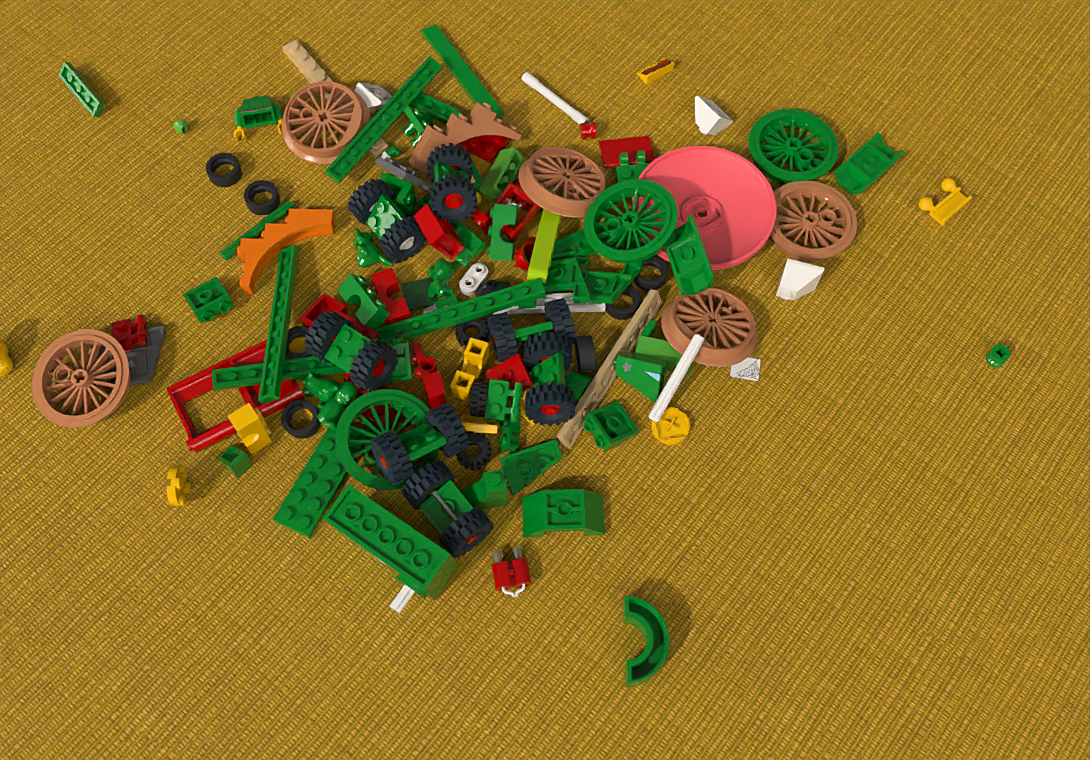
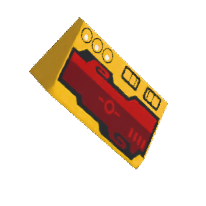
[637,58,674,85]

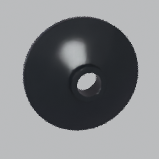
[476,279,511,297]

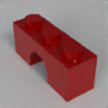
[369,268,411,325]

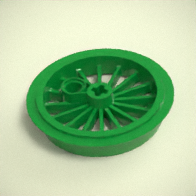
[748,109,838,185]
[584,179,678,263]
[335,389,439,490]

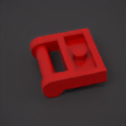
[466,207,492,237]

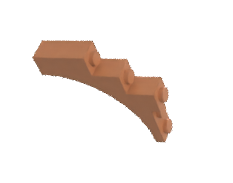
[408,102,521,174]

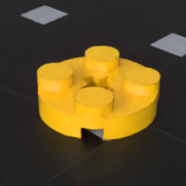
[167,465,191,506]

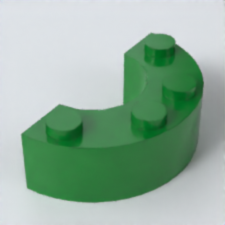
[622,596,669,688]

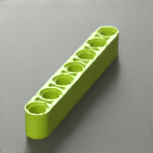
[527,188,561,284]

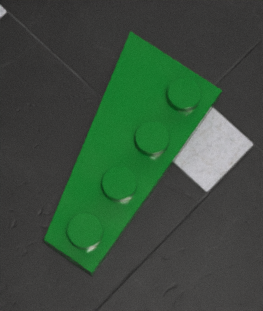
[552,219,625,260]

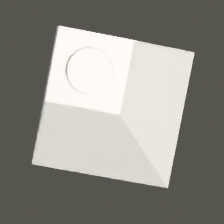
[354,82,392,111]
[695,96,734,135]
[776,259,824,300]

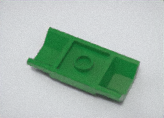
[834,132,905,195]
[665,214,715,296]

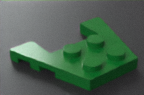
[574,257,644,304]
[518,258,591,309]

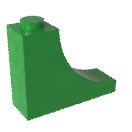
[460,469,508,509]

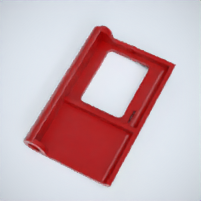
[166,339,306,453]

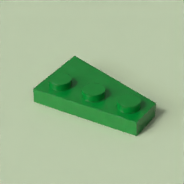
[500,439,563,496]

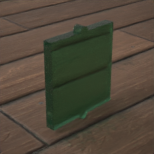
[401,277,439,311]

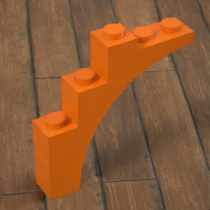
[237,209,336,296]

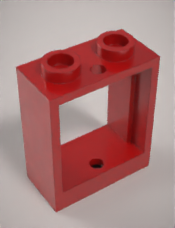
[485,183,541,242]
[414,204,465,260]

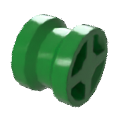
[986,344,1010,368]

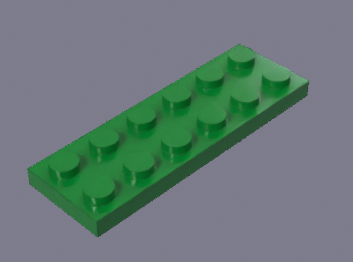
[273,428,368,539]

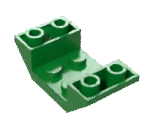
[522,489,605,538]

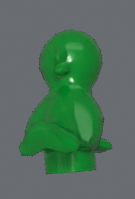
[317,382,357,433]

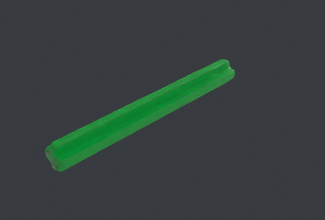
[220,200,294,261]

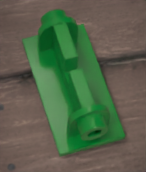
[499,414,521,454]

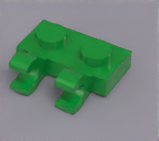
[615,151,650,183]
[454,222,487,267]

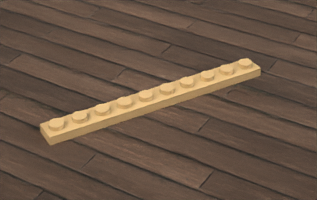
[282,40,389,158]
[557,289,663,449]

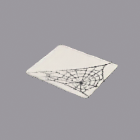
[730,357,761,381]

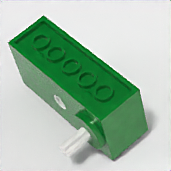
[323,484,459,614]

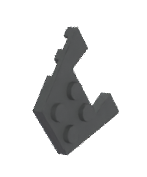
[375,157,433,191]
[90,325,166,389]

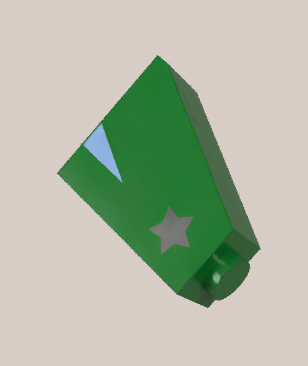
[614,351,667,402]

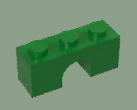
[487,203,518,262]
[337,273,390,329]

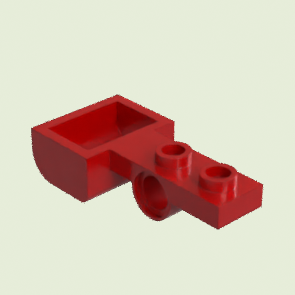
[300,293,379,340]
[411,343,447,410]

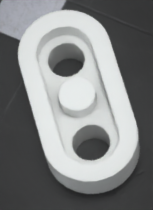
[459,263,488,296]

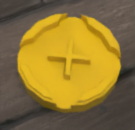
[651,407,690,445]

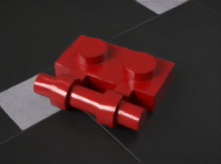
[111,314,148,351]

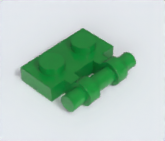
[484,379,524,423]

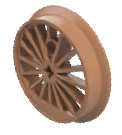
[282,81,371,164]
[519,147,606,218]
[770,181,857,262]
[661,287,757,367]
[32,329,131,428]

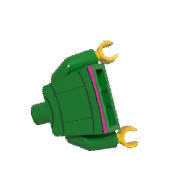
[234,96,283,141]

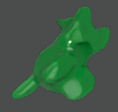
[353,228,394,268]
[427,258,462,298]
[303,372,340,404]

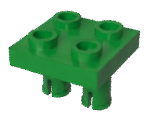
[402,106,435,147]

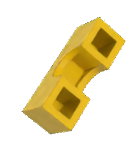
[450,338,490,402]
[228,403,272,454]

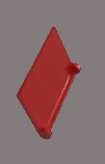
[598,135,655,169]

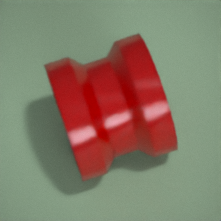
[580,121,597,140]

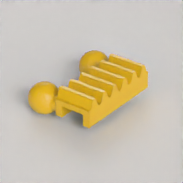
[918,178,972,226]

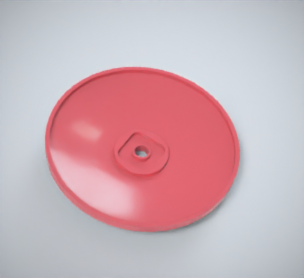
[631,146,776,271]

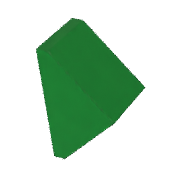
[217,445,253,479]

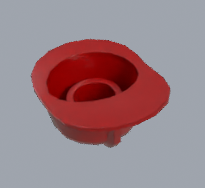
[514,237,536,271]

